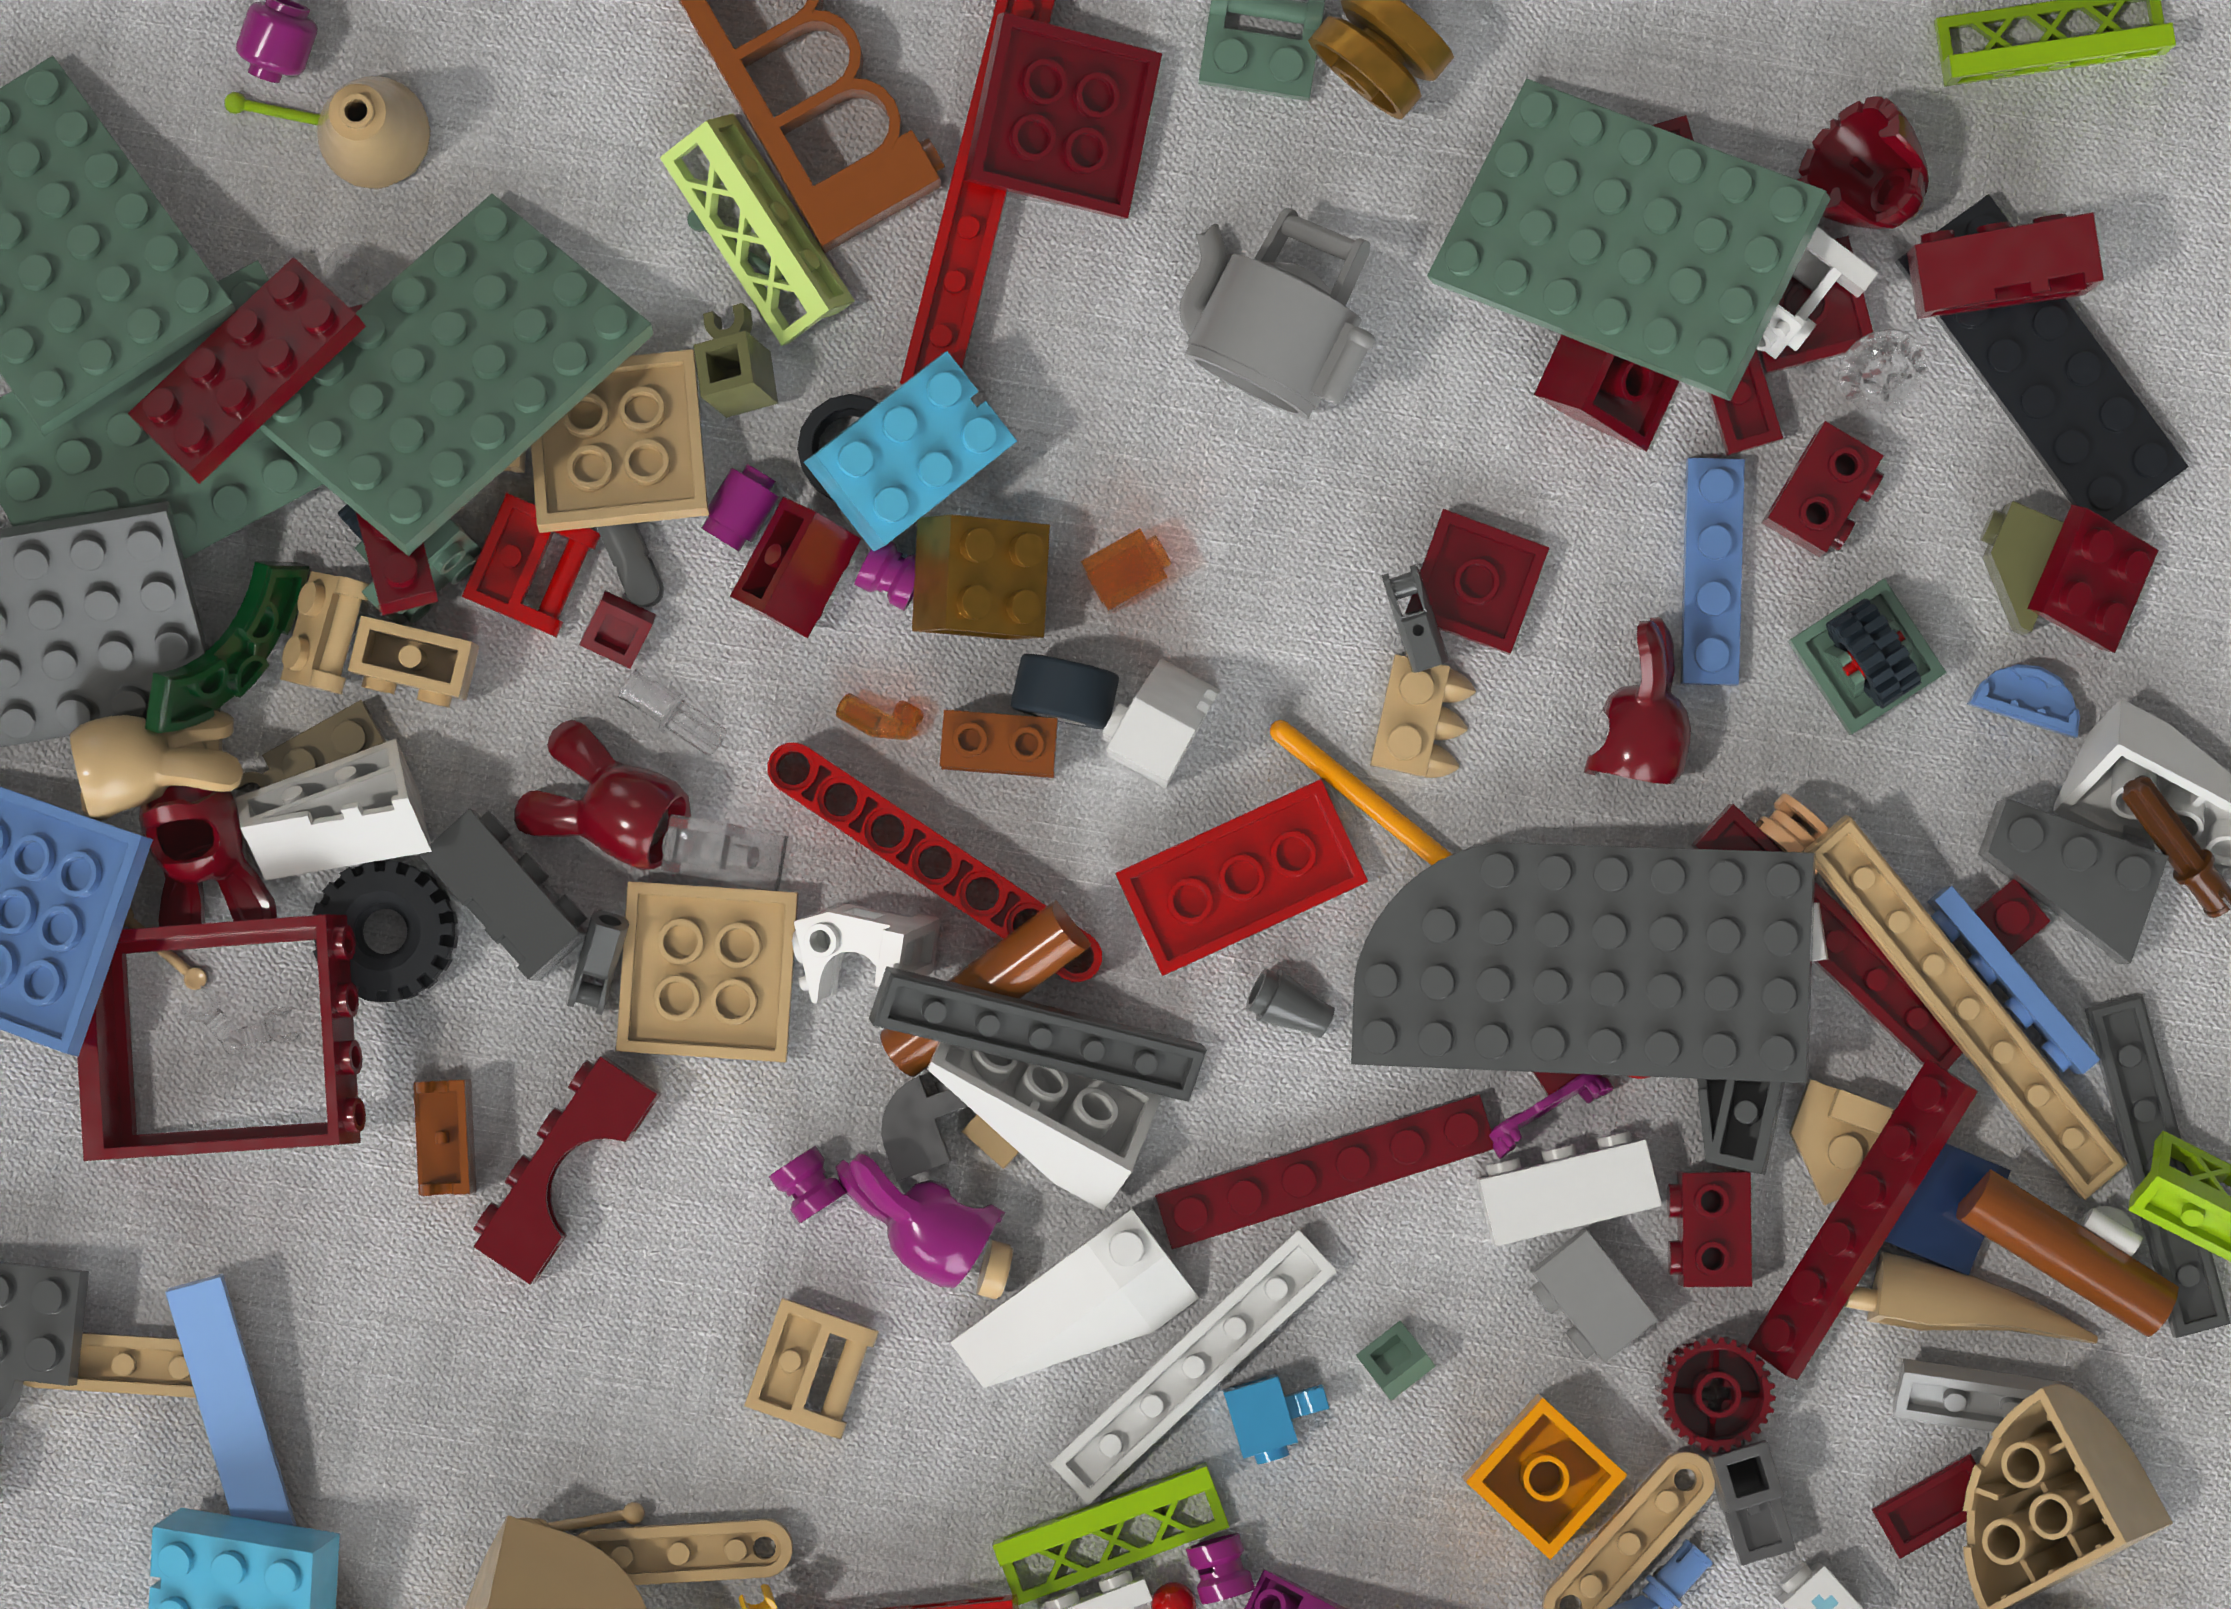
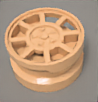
[1755,793,1829,876]

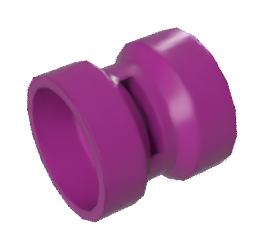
[854,541,916,611]
[768,1145,846,1224]
[1186,1533,1255,1604]

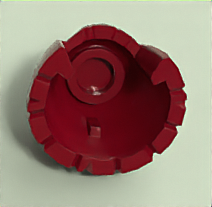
[1797,96,1929,229]

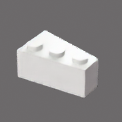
[1103,658,1220,788]

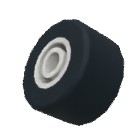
[1011,654,1119,729]

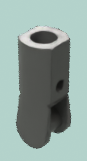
[597,523,664,607]
[1382,564,1449,673]
[567,910,629,1015]

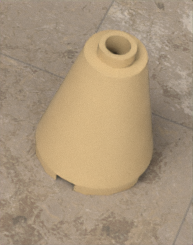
[317,76,431,190]

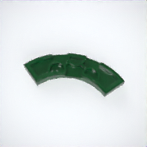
[145,561,310,733]

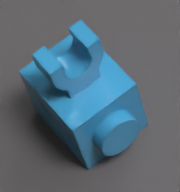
[1223,1373,1329,1465]

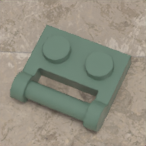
[1198,0,1325,102]

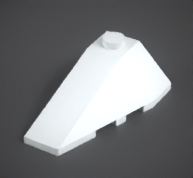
[2054,698,2231,867]
[927,1042,1162,1211]
[950,1207,1199,1388]

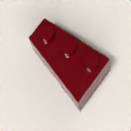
[1907,212,2104,319]

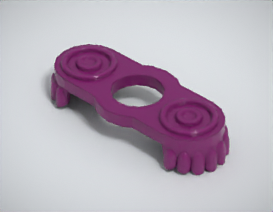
[1489,1074,1614,1159]

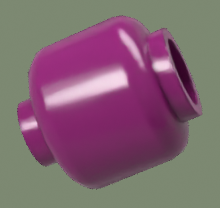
[236,0,318,83]

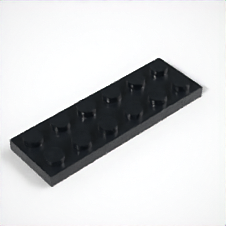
[1895,194,2188,522]

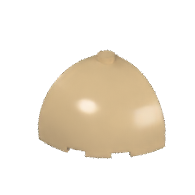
[1963,1384,2173,1609]
[465,1515,646,1609]

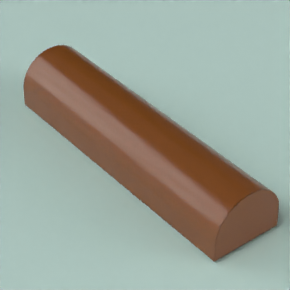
[880,900,1091,1077]
[1956,1169,2179,1337]

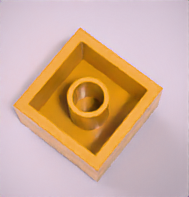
[1462,1393,1627,1560]

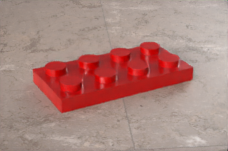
[1115,779,1368,976]

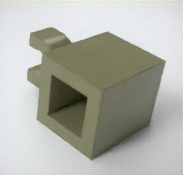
[693,303,778,418]

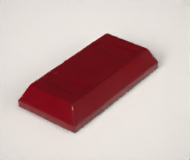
[1871,1453,1976,1559]

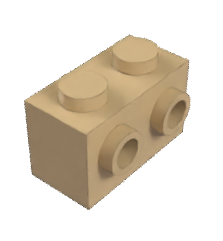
[348,615,479,708]

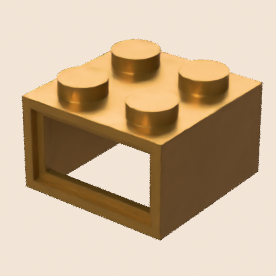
[912,514,1050,640]

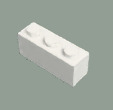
[1476,1131,1662,1246]

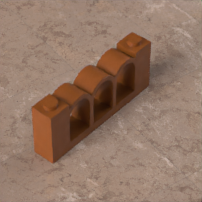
[679,0,945,253]

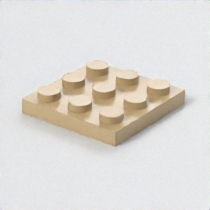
[531,349,709,533]
[616,881,799,1062]

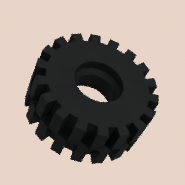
[312,860,458,1002]

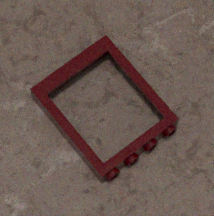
[77,914,366,1161]

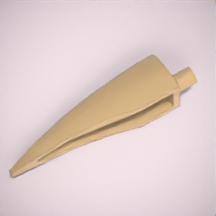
[1845,1251,2098,1344]

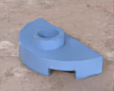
[1967,664,2080,739]

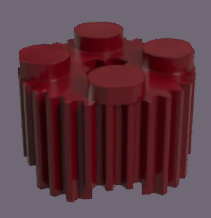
[1655,1334,1776,1453]

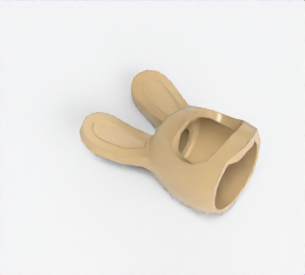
[70,710,243,821]

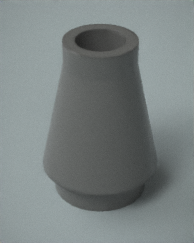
[1246,968,1335,1038]

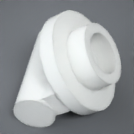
[2079,1206,2143,1256]

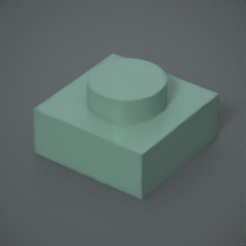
[1356,1321,1436,1401]

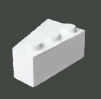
[236,739,432,880]

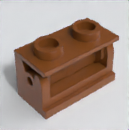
[939,710,1058,778]

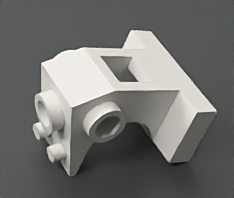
[1756,227,1878,359]
[792,904,941,1003]

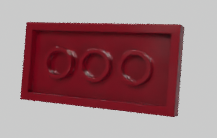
[127,257,366,485]

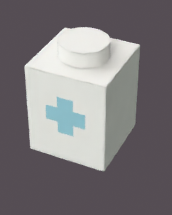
[1776,1561,1863,1609]

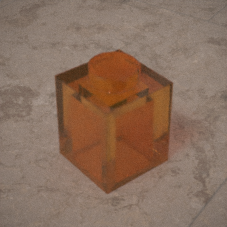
[1081,528,1172,615]

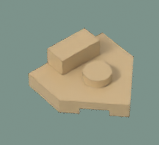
[1789,1079,1895,1205]

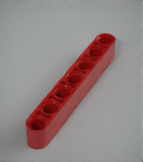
[767,743,1102,982]

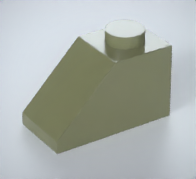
[1980,501,2064,636]

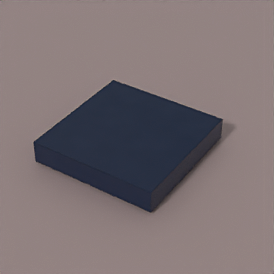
[1885,1143,2011,1276]

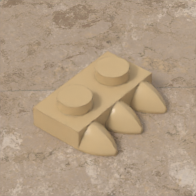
[1370,654,1476,778]

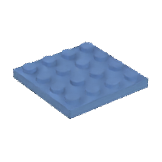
[0,786,153,1057]

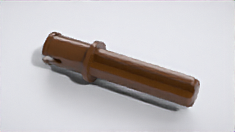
[2122,775,2231,918]

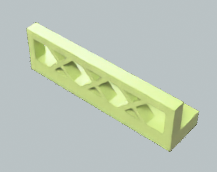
[659,113,855,346]

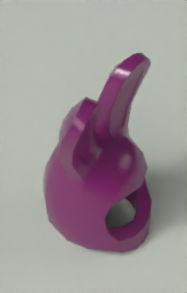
[835,1153,1006,1288]

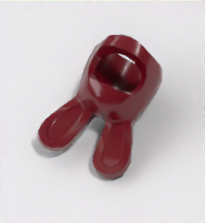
[1584,617,1691,784]
[514,720,691,870]
[139,785,277,927]

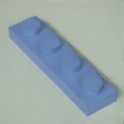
[1680,458,1745,686]
[1927,886,2101,1074]

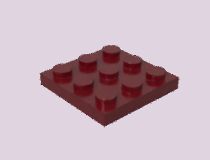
[963,12,1162,220]

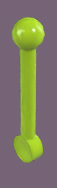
[224,92,320,126]

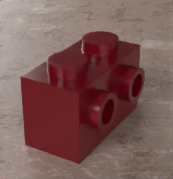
[1762,421,1884,558]
[730,497,861,638]
[1667,1171,1752,1287]

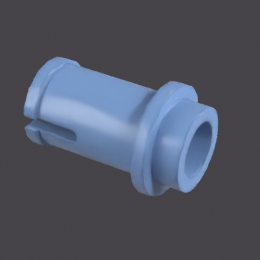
[1642,1539,1713,1609]

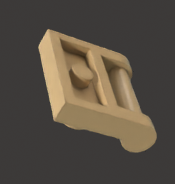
[280,571,369,695]
[744,1297,879,1439]

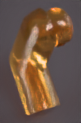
[836,693,924,741]

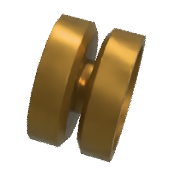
[1308,0,1454,120]

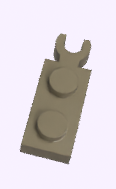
[235,700,386,790]

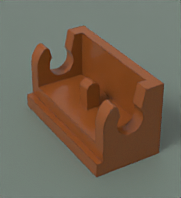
[414,1079,477,1196]

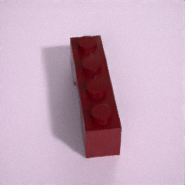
[473,1056,661,1285]

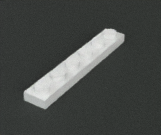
[1050,1229,1337,1505]

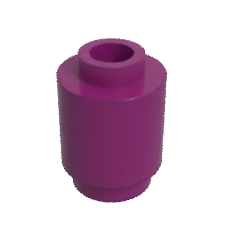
[701,464,780,552]

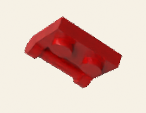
[462,493,601,638]

